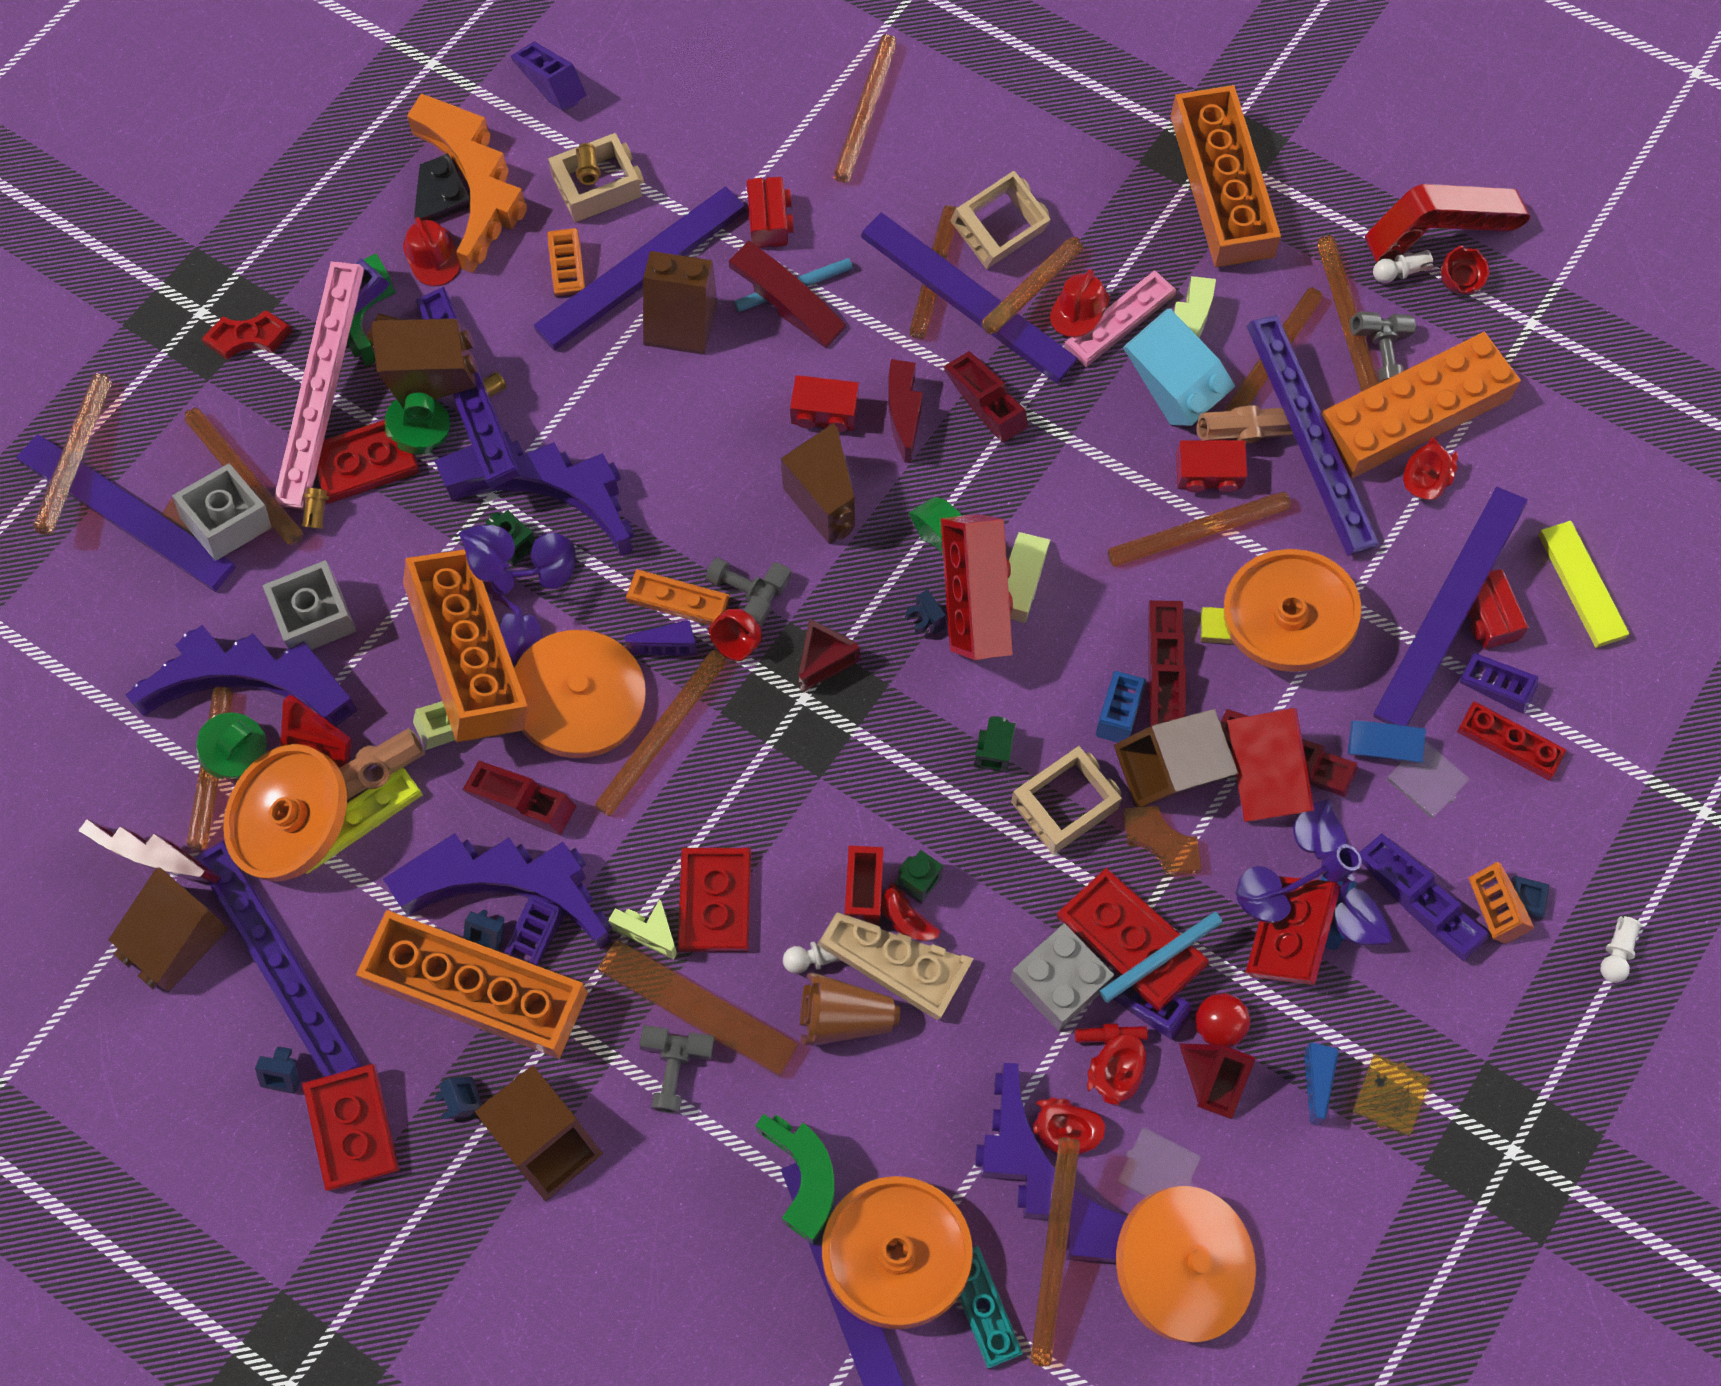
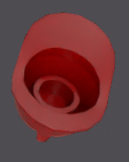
[403,217,460,287]
[1050,269,1110,337]

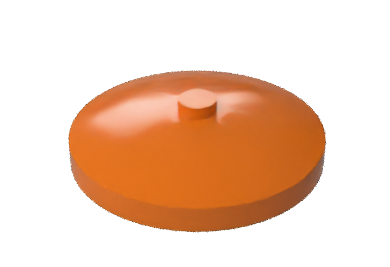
[1224,549,1361,672]
[514,630,646,758]
[223,744,347,882]
[822,1176,972,1329]
[1116,1186,1256,1343]

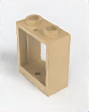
[548,133,644,223]
[950,171,1051,269]
[1011,746,1122,855]

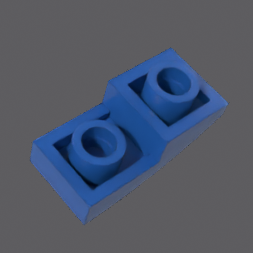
[1347,720,1426,764]

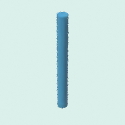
[734,258,853,312]
[1099,912,1223,1003]

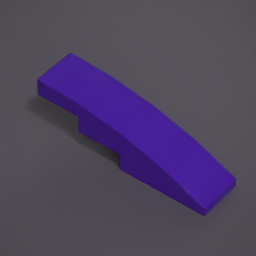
[1359,833,1488,961]

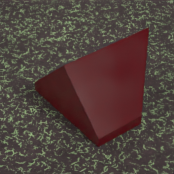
[798,618,860,692]
[1179,1043,1256,1119]

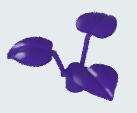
[459,525,576,668]
[1235,799,1392,945]

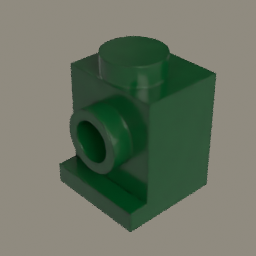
[485,510,536,566]
[974,716,1016,773]
[894,849,943,904]

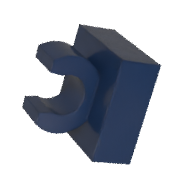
[905,589,946,635]
[463,910,504,951]
[255,1046,300,1094]
[435,1077,483,1119]

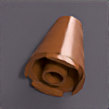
[800,973,900,1046]

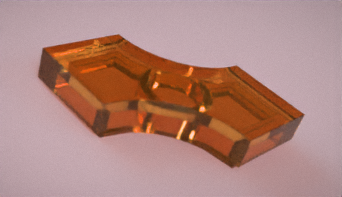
[1123,806,1201,875]

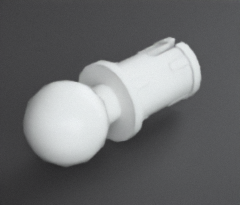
[1373,250,1433,283]
[1600,916,1642,983]
[783,942,842,974]

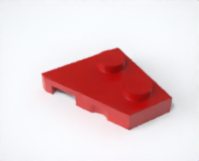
[280,695,351,768]

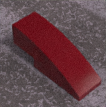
[944,351,1029,443]
[888,359,923,463]
[462,760,577,836]

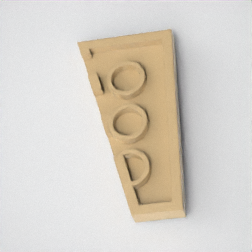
[817,912,974,1020]

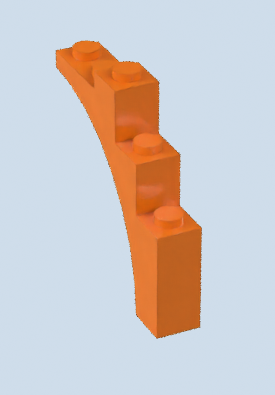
[407,93,527,273]

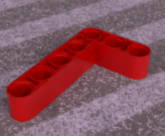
[1365,184,1531,263]

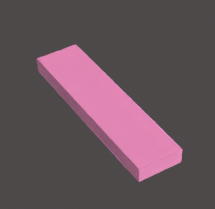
[1064,270,1176,367]

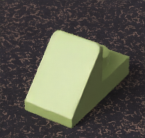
[608,900,677,960]

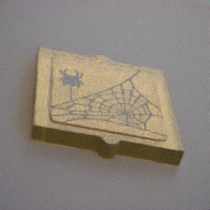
[1352,1053,1431,1137]

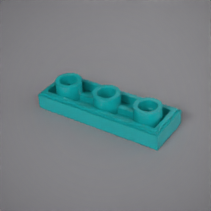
[959,1246,1023,1369]

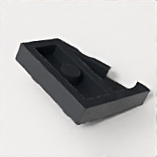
[414,153,470,221]

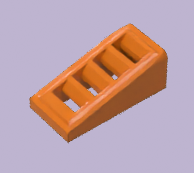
[547,228,585,297]
[1468,862,1534,943]

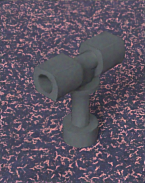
[1350,311,1416,383]
[706,557,791,628]
[640,1025,715,1114]

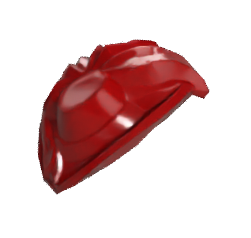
[1403,438,1458,500]
[881,883,941,941]
[1087,1034,1146,1106]
[1032,1097,1106,1155]

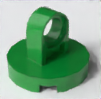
[384,393,450,454]
[196,712,267,780]

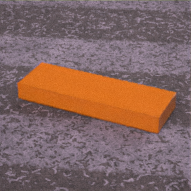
[626,569,731,625]

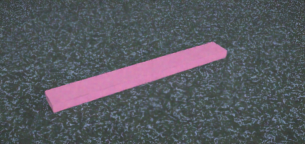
[273,261,364,510]

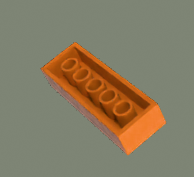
[1170,85,1281,268]
[1322,331,1521,479]
[403,549,528,742]
[356,910,588,1059]

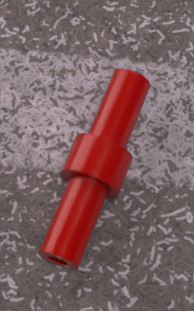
[1074,1023,1148,1046]

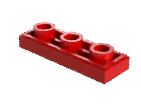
[1456,701,1567,781]

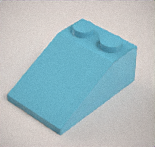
[1123,308,1235,425]

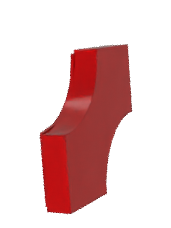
[201,310,293,360]

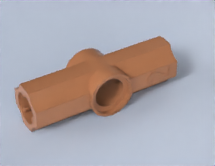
[1196,405,1293,444]
[339,728,425,800]

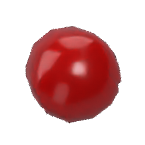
[1441,245,1490,295]
[709,608,762,661]
[1195,993,1251,1047]

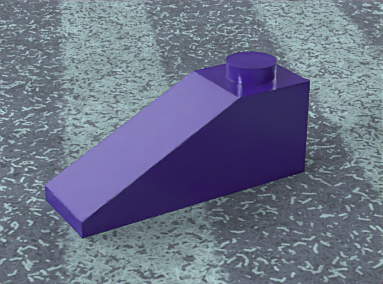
[511,41,587,110]

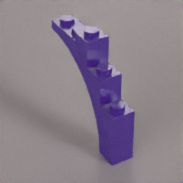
[434,431,635,556]
[125,625,358,727]
[383,833,612,949]
[975,1063,1127,1264]

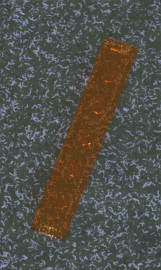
[597,939,798,1077]

